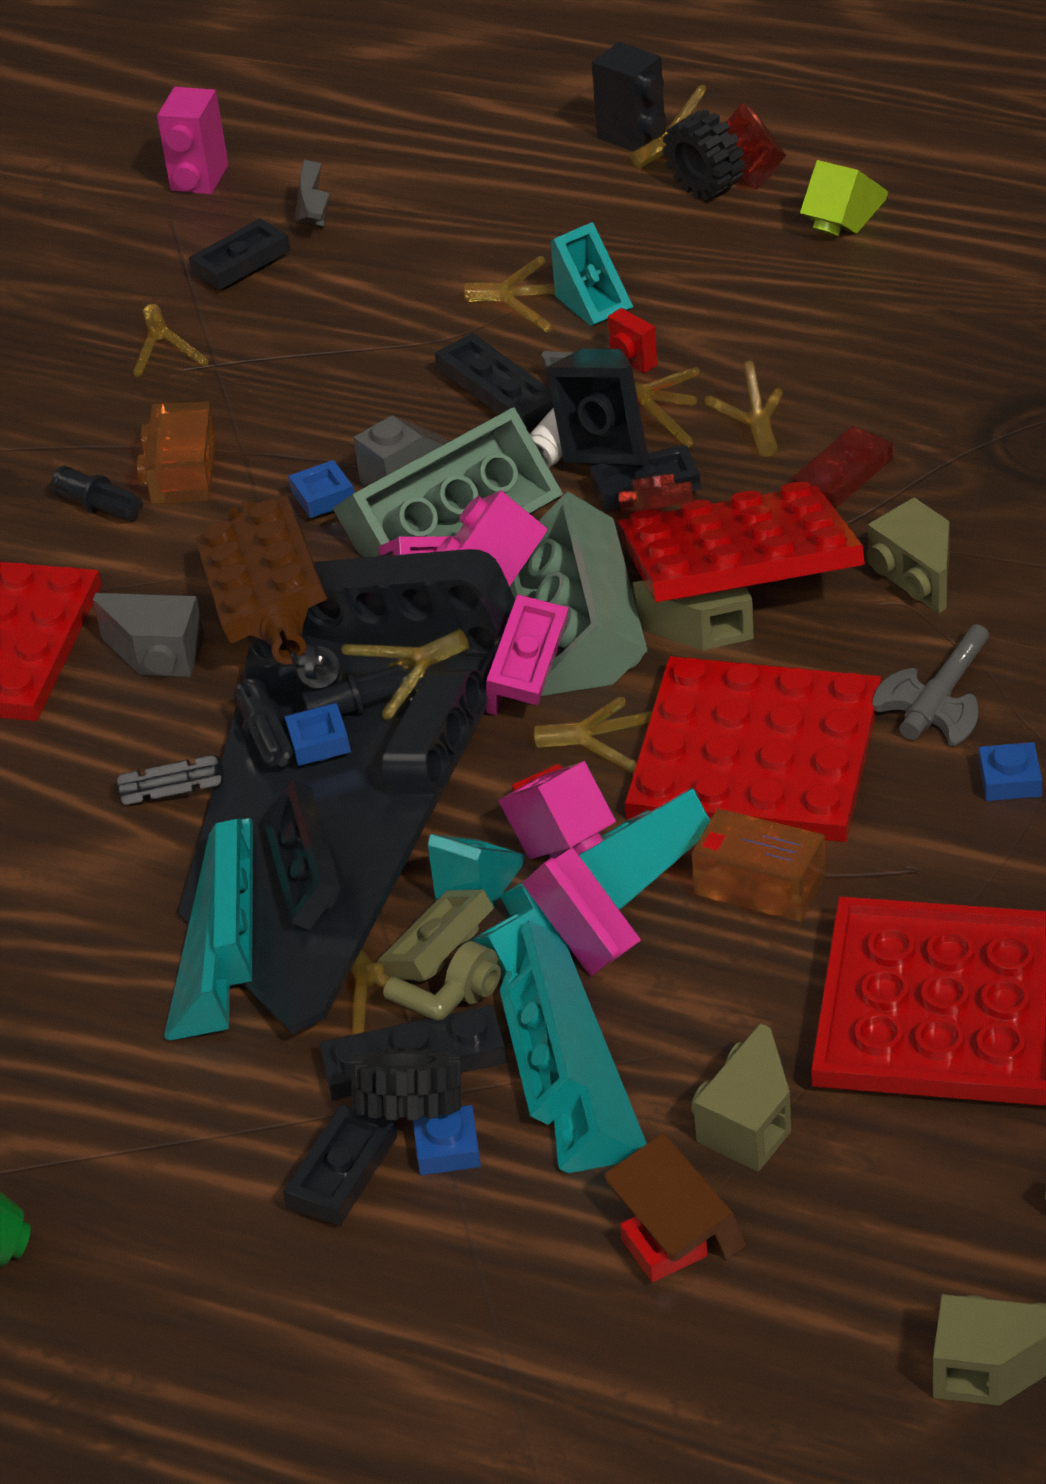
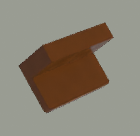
[605,1132,747,1261]

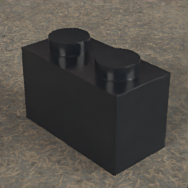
[591,42,666,153]

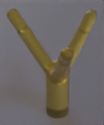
[630,85,706,169]
[464,256,555,332]
[133,304,209,377]
[705,361,783,457]
[635,367,700,447]
[341,629,469,720]
[534,697,653,774]
[350,949,391,1035]

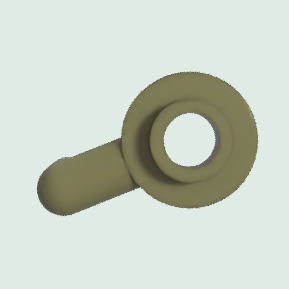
[383,941,501,1021]

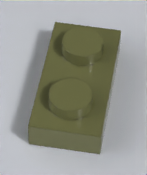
[376,890,494,982]

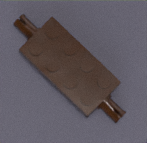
[195,495,328,665]

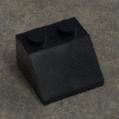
[546,349,649,465]

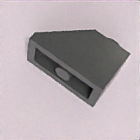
[353,415,449,487]
[93,593,204,677]

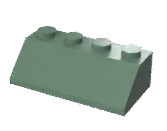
[333,407,563,558]
[510,491,648,696]

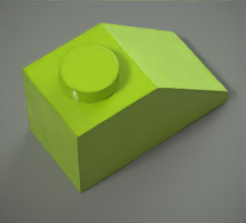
[800,160,889,237]

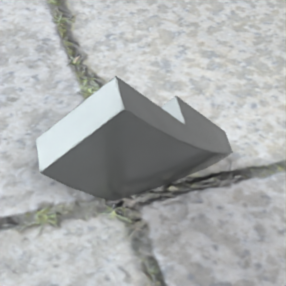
[295,159,330,228]

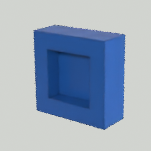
[288,460,354,518]
[285,703,351,766]
[979,742,1042,801]
[413,1105,481,1176]

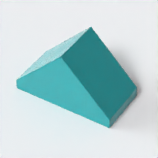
[550,222,633,326]
[428,834,526,918]

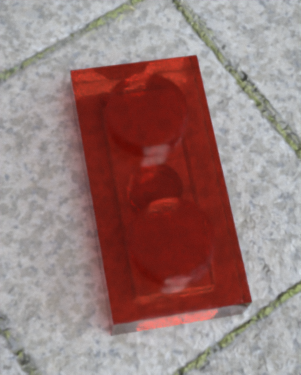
[726,102,786,189]
[793,426,893,509]
[618,473,694,512]

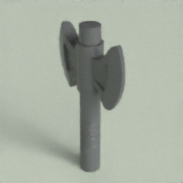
[872,624,989,746]

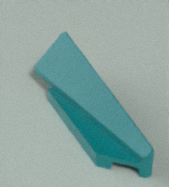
[465,788,712,981]
[164,818,253,1040]
[500,920,647,1173]

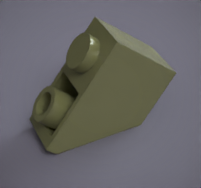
[867,497,950,614]
[633,580,754,650]
[691,1023,792,1172]
[933,1294,1046,1406]

